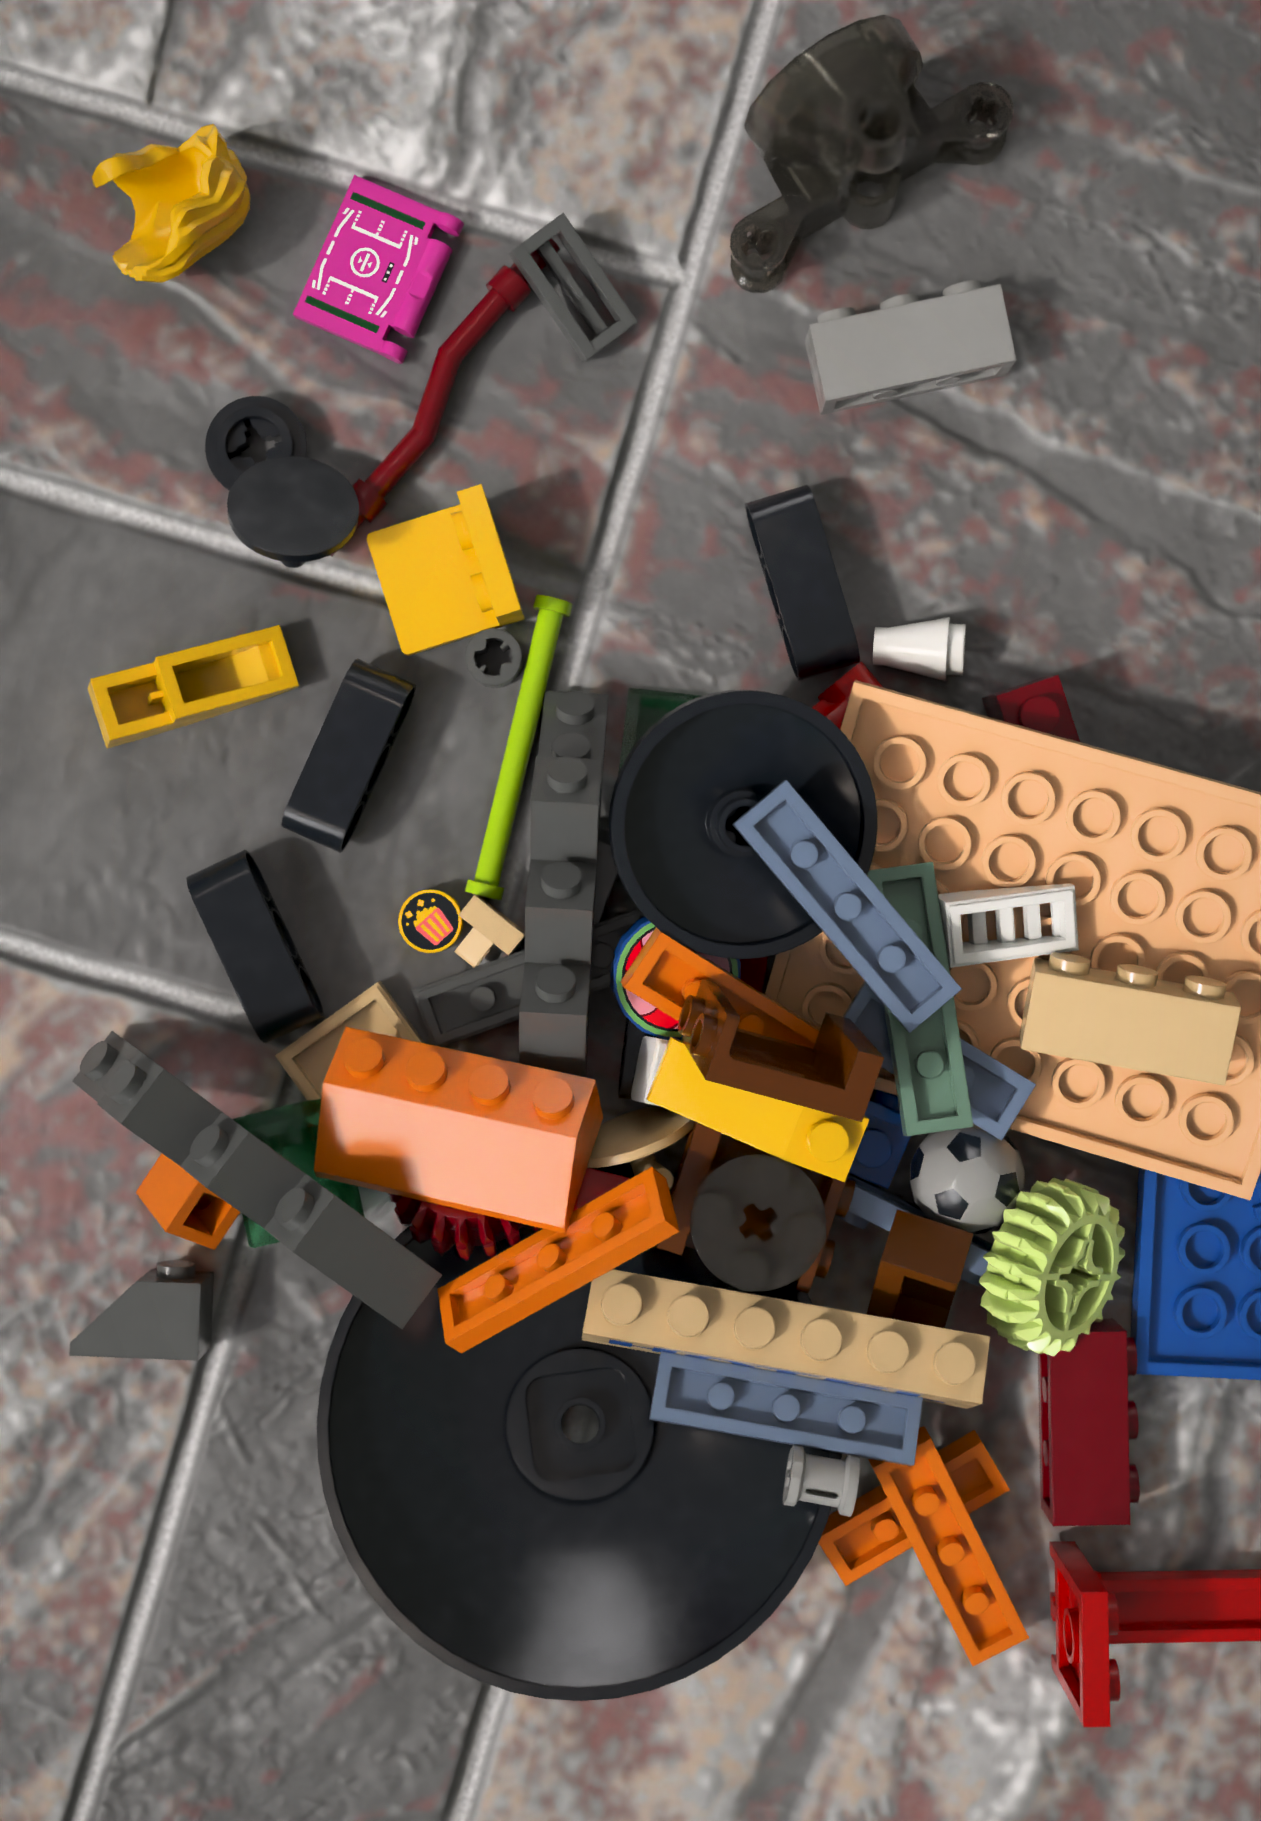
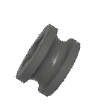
[465,628,524,688]

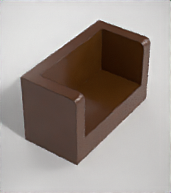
[867,1209,973,1328]

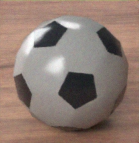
[910,1124,1025,1234]

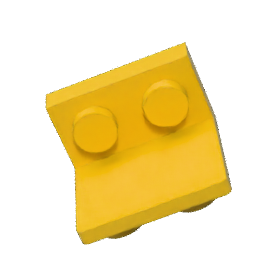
[366,484,525,656]

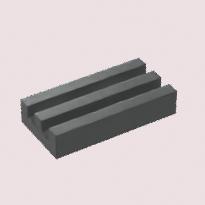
[509,213,638,362]

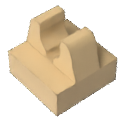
[454,895,525,968]

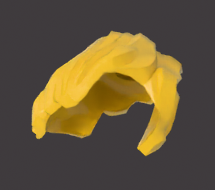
[92,124,250,283]

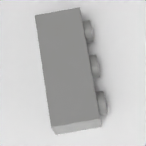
[805,280,1017,415]

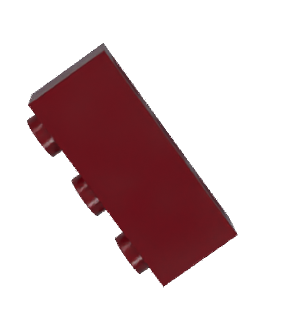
[1038,1318,1140,1526]

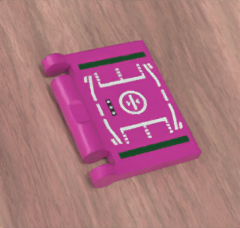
[293,175,464,364]

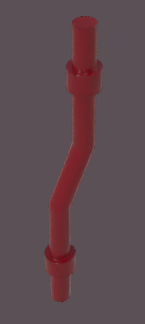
[330,238,560,557]

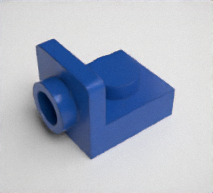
[849,1090,911,1189]

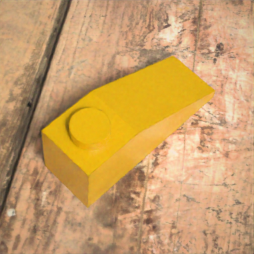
[646,1037,870,1182]

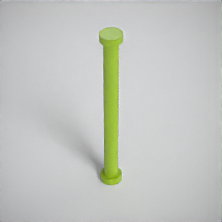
[465,595,573,900]

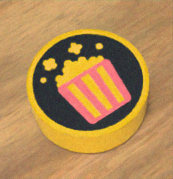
[398,890,464,953]

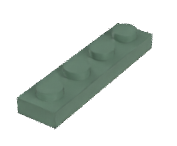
[867,862,974,1136]

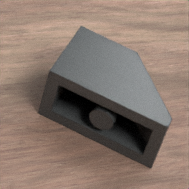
[69,1260,214,1361]

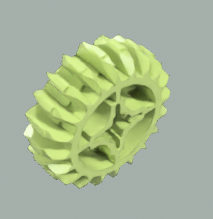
[979,1178,1125,1357]

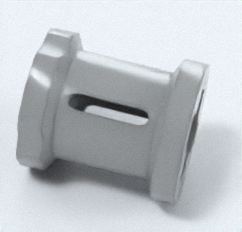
[783,1444,860,1517]

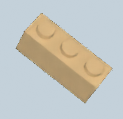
[1020,952,1241,1086]

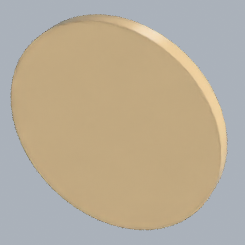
[587,1105,694,1190]

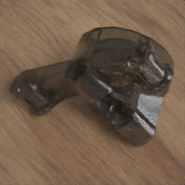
[730,15,1014,293]

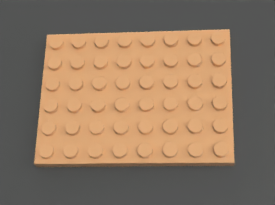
[765,680,1261,1200]

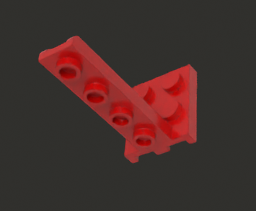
[1049,1541,1261,1727]

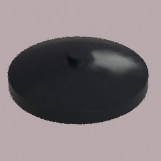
[609,689,878,959]

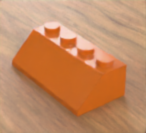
[314,1027,603,1234]

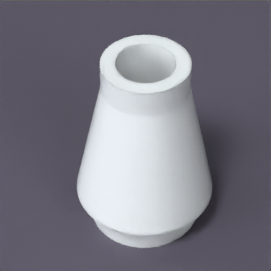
[873,617,966,681]

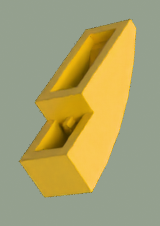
[87,625,299,749]

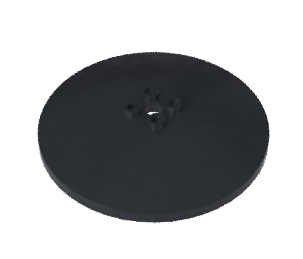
[317,1164,842,1701]

